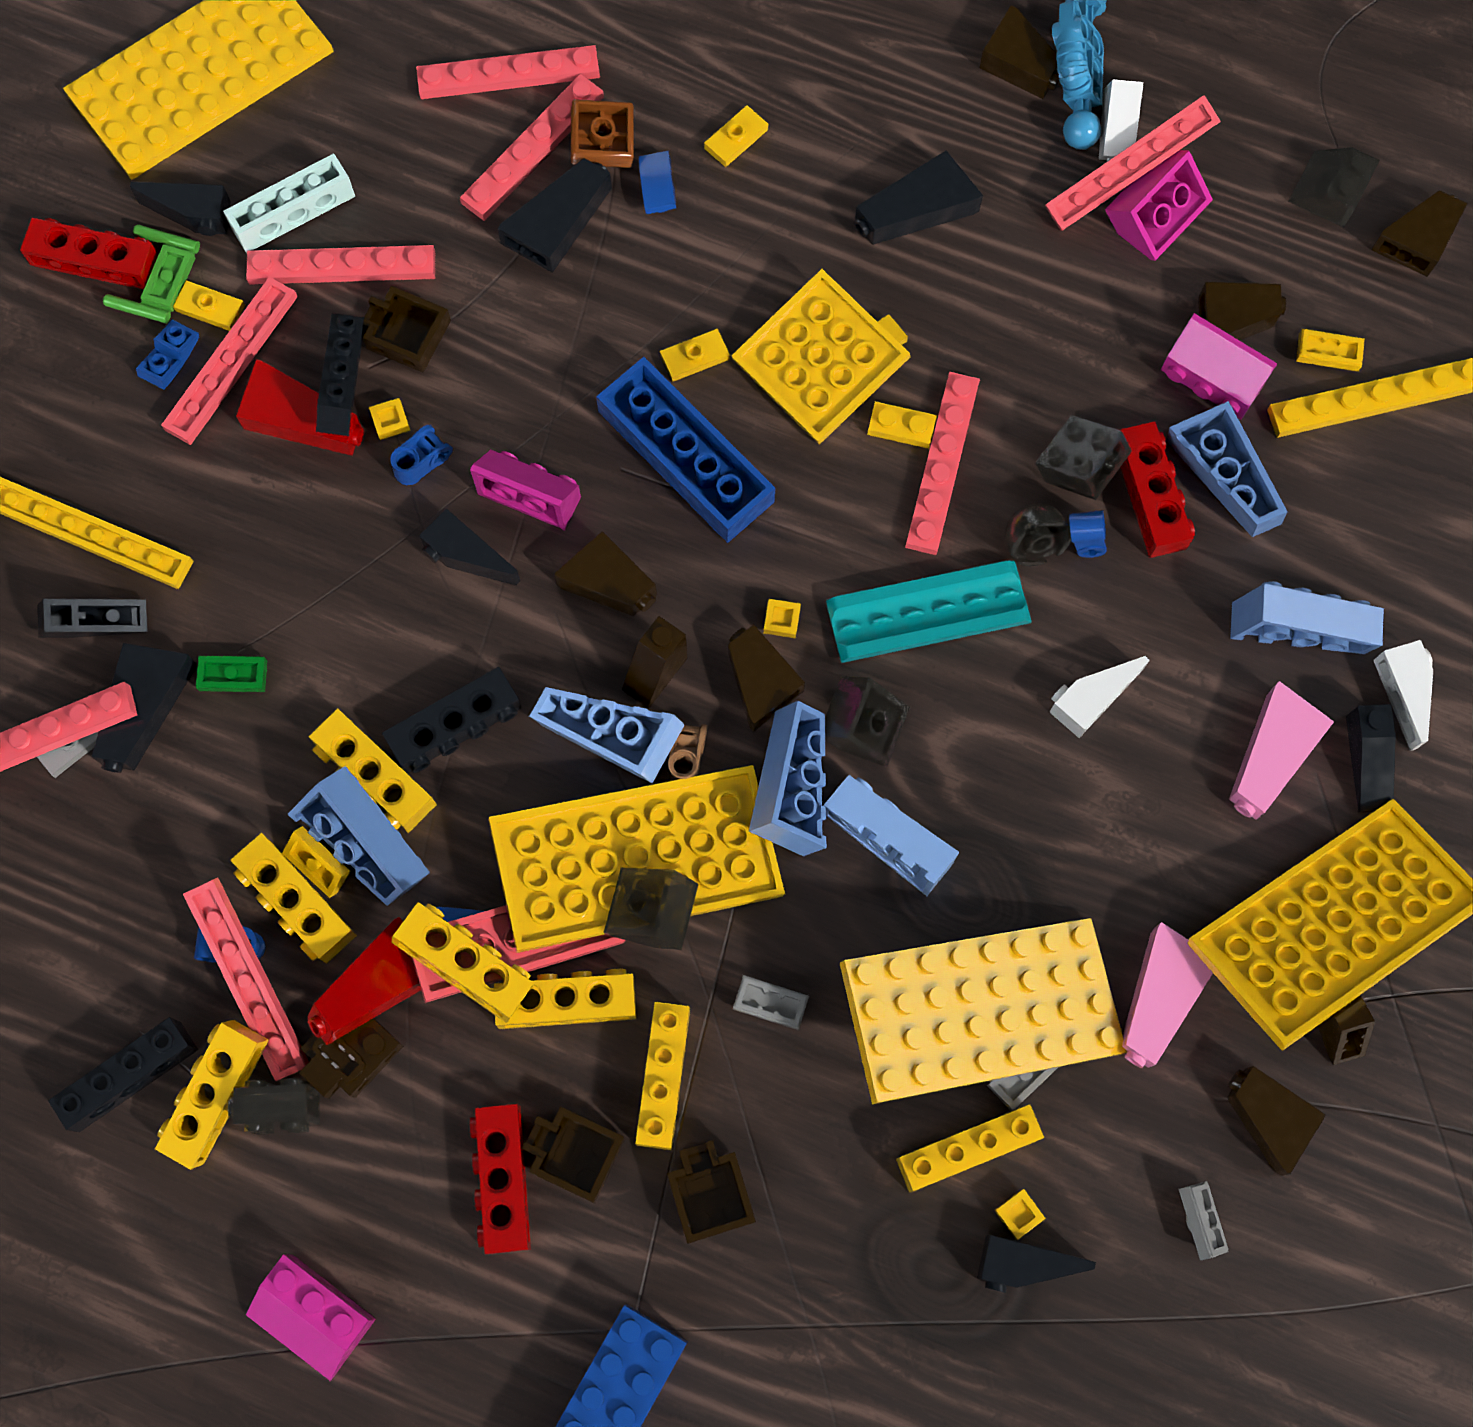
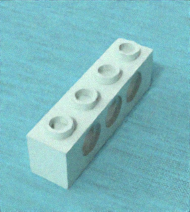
[223,153,355,254]

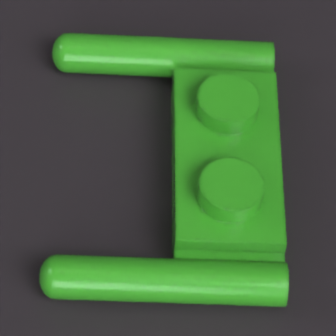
[103,225,200,324]

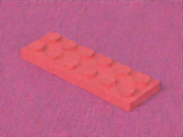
[412,905,626,1003]

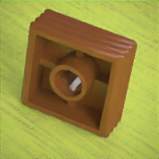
[571,99,634,168]

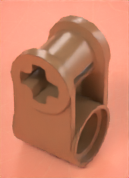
[668,724,707,781]

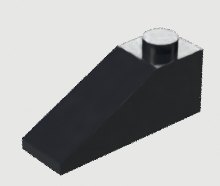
[130,182,231,236]
[419,508,520,585]
[37,599,147,638]
[1346,704,1396,812]
[977,1235,1096,1293]

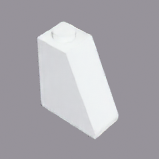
[1099,79,1144,162]

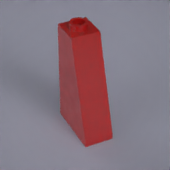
[236,359,364,456]
[307,917,421,1045]

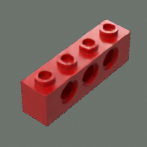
[20,218,158,290]
[1112,421,1195,558]
[470,1104,531,1254]

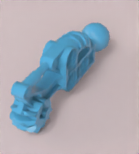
[1052,0,1107,150]

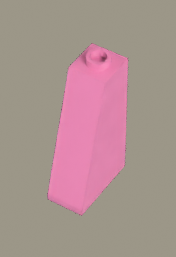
[1229,681,1334,820]
[1122,922,1213,1068]

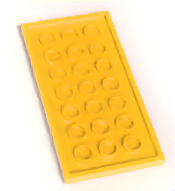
[63,0,334,180]
[488,765,785,953]
[1187,799,1473,1051]
[840,918,1127,1104]

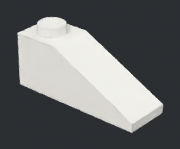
[1373,640,1433,751]
[1050,656,1150,738]

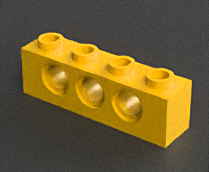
[309,708,437,833]
[230,832,357,963]
[391,902,534,1023]
[494,969,637,1029]
[635,1002,690,1150]
[155,1020,269,1170]
[896,1105,1044,1193]

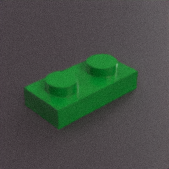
[196,656,268,692]

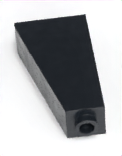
[854,150,983,245]
[497,158,612,273]
[92,643,196,773]

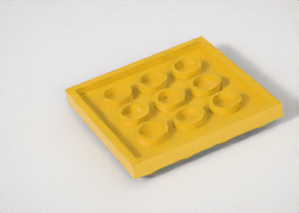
[731,269,910,445]

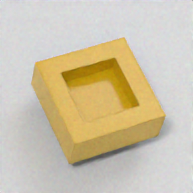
[369,398,411,440]
[763,599,801,638]
[994,1189,1046,1240]

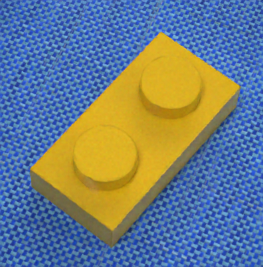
[867,401,937,449]
[282,826,350,898]

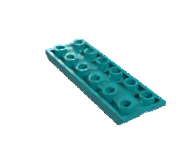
[826,560,1032,663]

